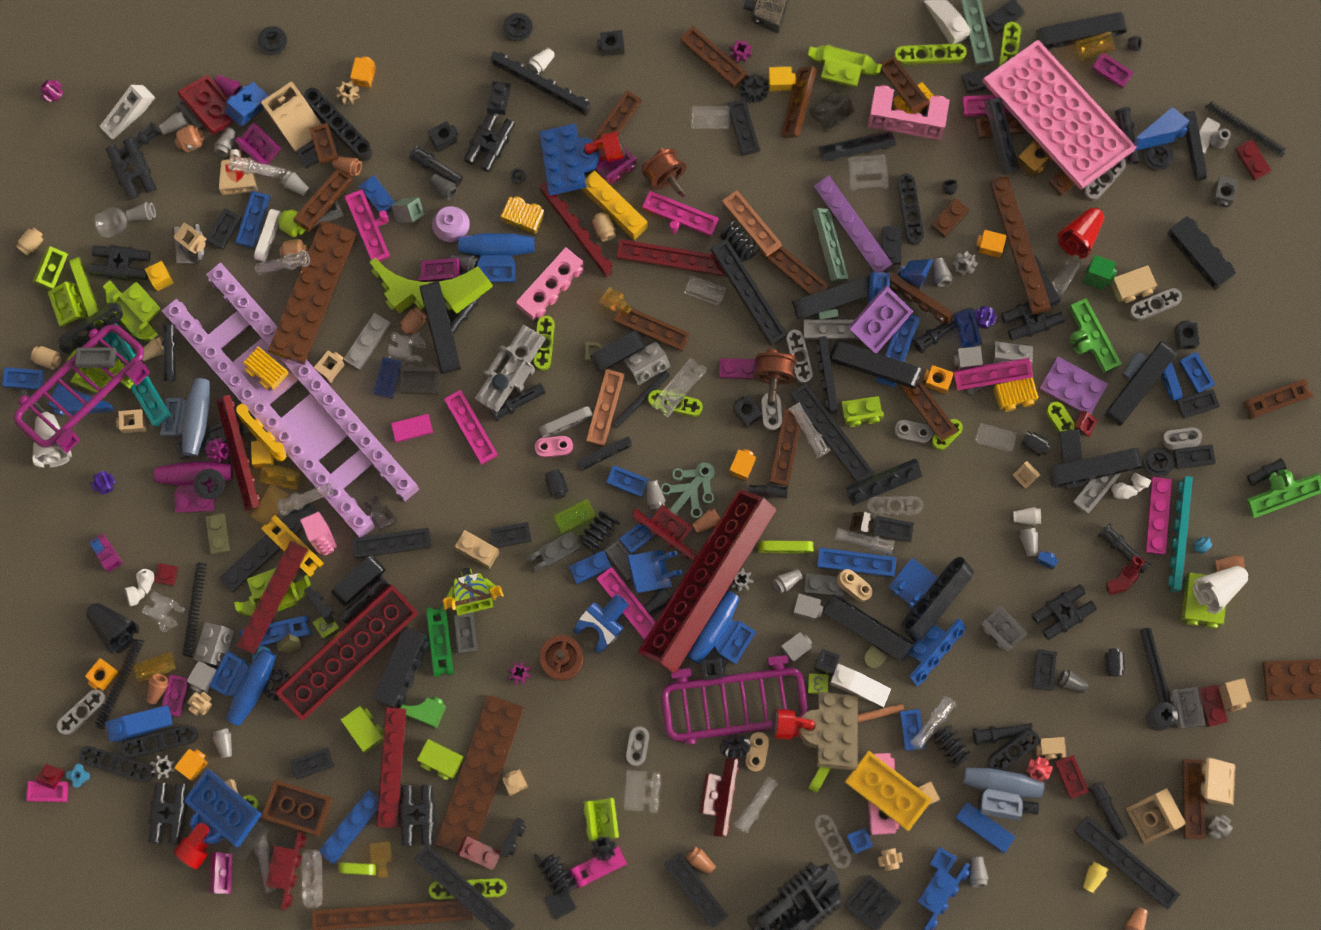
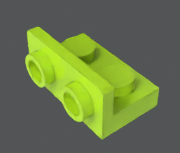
[48,282,88,327]
[841,396,884,427]

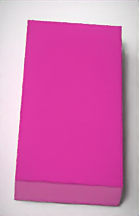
[391,414,433,443]
[26,781,69,802]

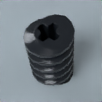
[719,221,760,262]
[579,511,620,554]
[1146,702,1178,731]
[930,725,971,769]
[537,853,578,899]

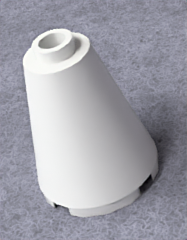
[32,412,72,468]
[1193,566,1248,614]

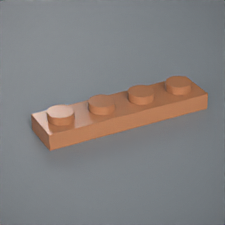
[722,190,782,257]
[586,369,625,447]

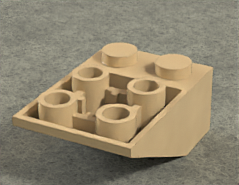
[261,81,322,152]
[1201,758,1236,806]

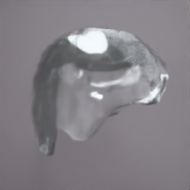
[95,207,127,238]

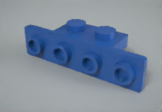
[908,618,966,686]
[917,863,970,930]

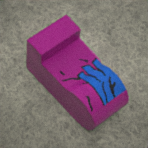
[89,533,123,572]

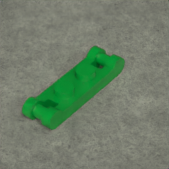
[426,606,454,677]

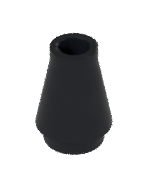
[644,588,671,615]

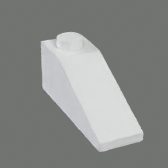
[924,0,971,44]
[100,85,155,139]
[829,664,891,707]

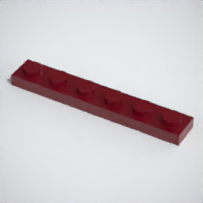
[539,181,613,278]
[617,239,727,277]
[216,395,260,511]
[237,541,308,655]
[376,707,406,828]

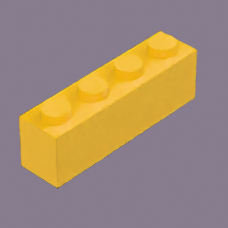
[581,170,647,241]

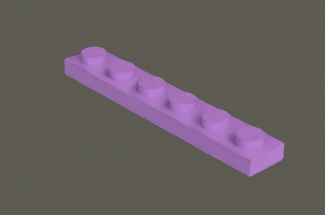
[814,175,893,272]

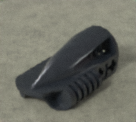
[746,862,841,930]

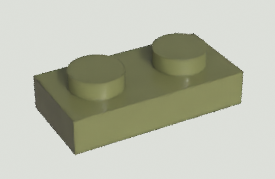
[205,513,231,555]

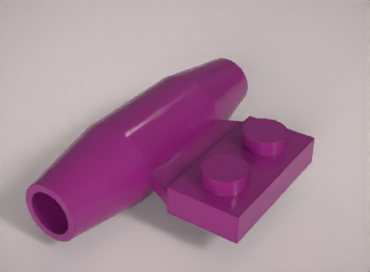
[154,461,234,513]

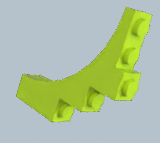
[370,257,493,314]

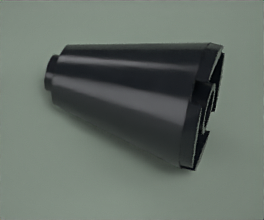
[86,603,139,654]

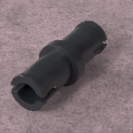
[1246,458,1287,487]
[749,484,788,499]

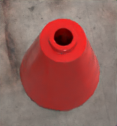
[1057,208,1105,259]

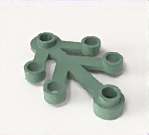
[660,462,715,519]

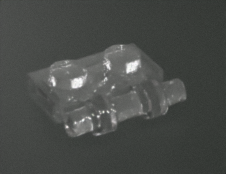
[624,770,662,813]

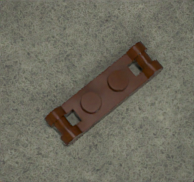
[1243,379,1313,420]

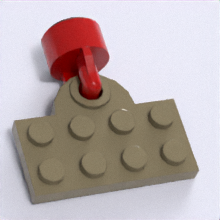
[772,692,858,770]

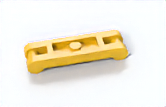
[236,404,286,461]
[261,515,324,577]

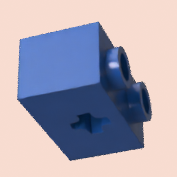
[225,82,269,127]

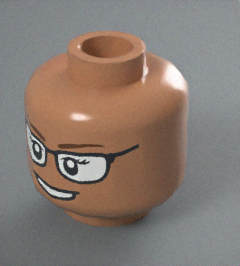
[175,125,204,152]

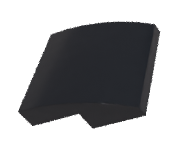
[844,875,902,930]

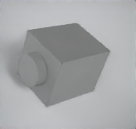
[953,346,983,370]
[793,594,823,621]
[781,632,812,664]
[187,661,217,693]

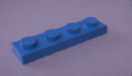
[876,315,920,388]
[817,548,897,578]
[318,789,378,865]

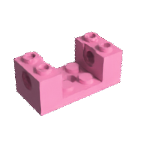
[867,85,950,140]

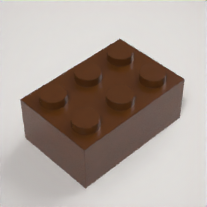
[261,779,334,837]

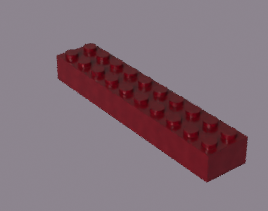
[638,489,777,674]

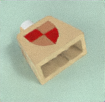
[219,149,258,195]

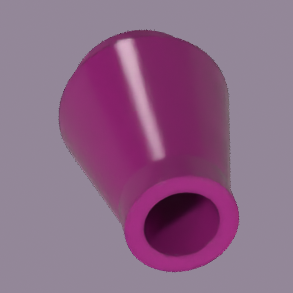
[214,75,242,97]

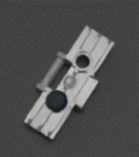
[475,324,546,413]

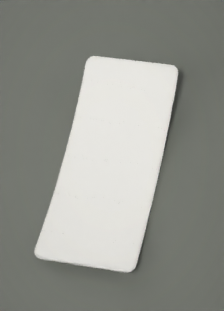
[1199,118,1220,153]

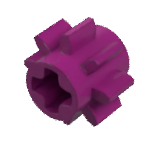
[730,40,752,63]
[39,79,63,102]
[205,438,230,463]
[508,661,531,686]

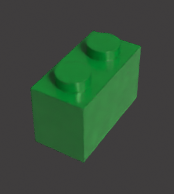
[1082,255,1117,290]

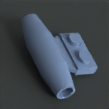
[160,378,210,456]
[963,768,1044,821]

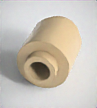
[592,212,615,242]
[16,228,44,256]
[31,346,61,370]

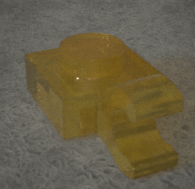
[599,287,632,314]
[370,842,392,878]

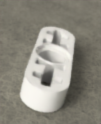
[254,209,281,262]

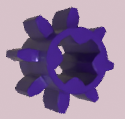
[972,306,997,329]
[90,471,116,495]

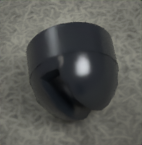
[1127,36,1142,51]
[510,168,526,184]
[942,179,958,195]

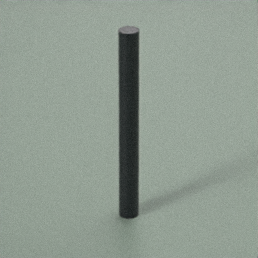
[612,370,670,428]

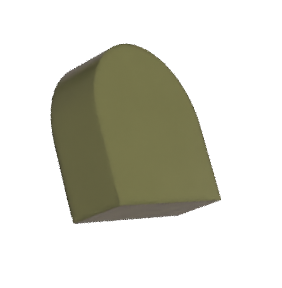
[585,342,603,362]
[277,634,301,653]
[864,645,888,669]

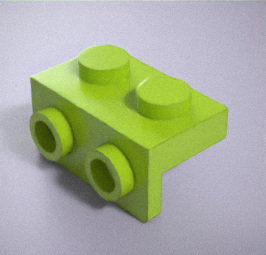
[583,798,619,841]

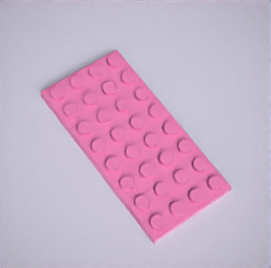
[982,40,1136,190]

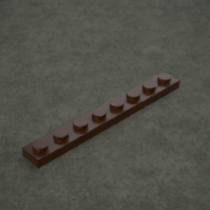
[990,176,1051,314]
[312,900,473,930]

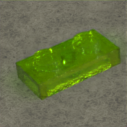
[553,498,596,534]

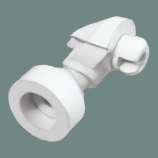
[1111,473,1151,499]
[125,569,154,607]

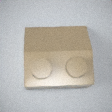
[1126,788,1186,844]

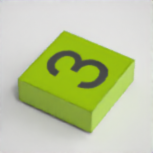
[312,615,340,639]
[808,674,829,694]

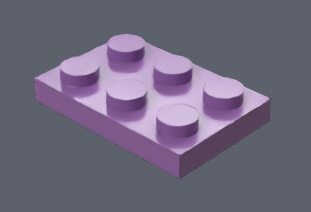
[848,286,913,353]
[1039,356,1108,414]

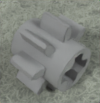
[953,251,978,276]
[731,568,753,593]
[150,755,175,779]
[1207,815,1233,839]

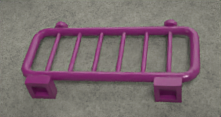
[14,324,150,454]
[661,655,808,745]

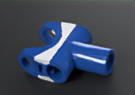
[573,594,629,654]

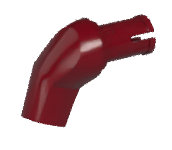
[1106,556,1144,595]

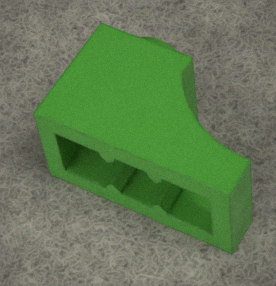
[401,696,446,728]

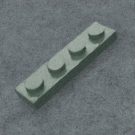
[961,0,994,66]
[812,208,849,282]

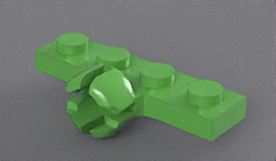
[1068,298,1122,373]
[1247,470,1321,518]

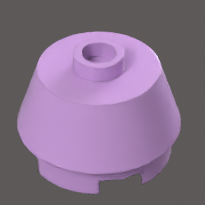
[432,206,470,243]

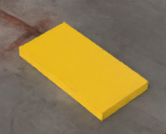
[845,751,932,831]

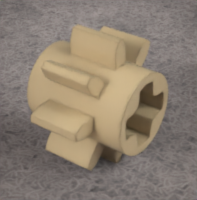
[336,81,359,105]
[188,692,212,716]
[878,849,903,871]

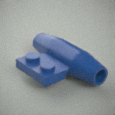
[458,233,535,283]
[686,590,756,665]
[209,649,277,726]

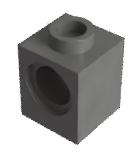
[1211,176,1238,207]

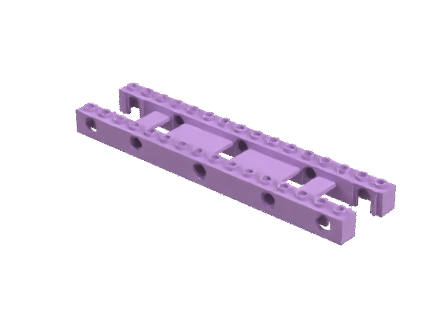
[162,262,419,538]

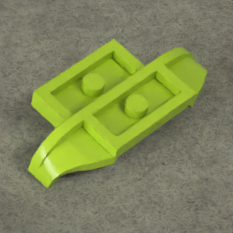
[808,45,882,88]
[103,280,162,342]
[66,349,133,398]
[234,568,311,617]

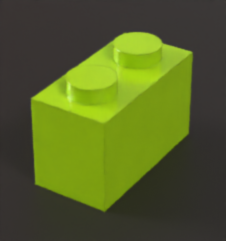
[32,246,68,290]
[341,706,384,753]
[417,739,464,781]

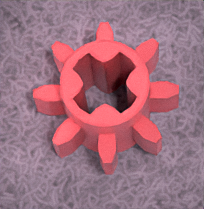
[1026,756,1053,781]

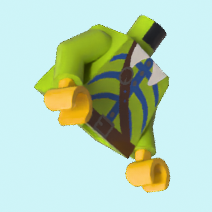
[443,568,504,616]

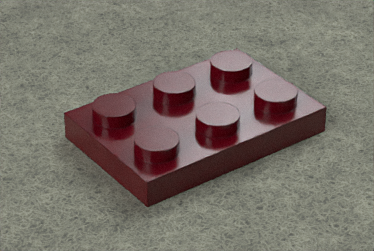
[177,74,235,135]

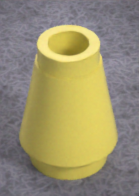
[1083,862,1108,893]

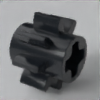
[591,836,616,861]

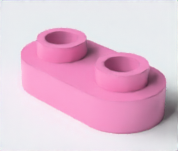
[535,436,573,458]

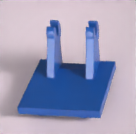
[627,550,682,593]
[888,558,938,608]

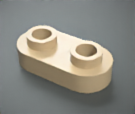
[837,569,872,602]
[745,732,769,772]

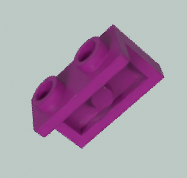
[235,123,281,166]
[595,146,637,184]
[418,258,459,282]

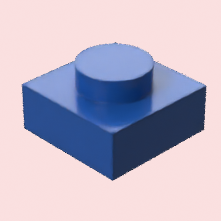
[1035,551,1059,570]
[847,828,873,854]
[929,847,957,874]

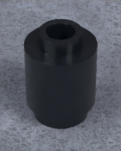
[1021,431,1051,457]
[545,469,569,499]
[1105,648,1126,677]

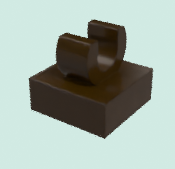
[850,512,874,533]

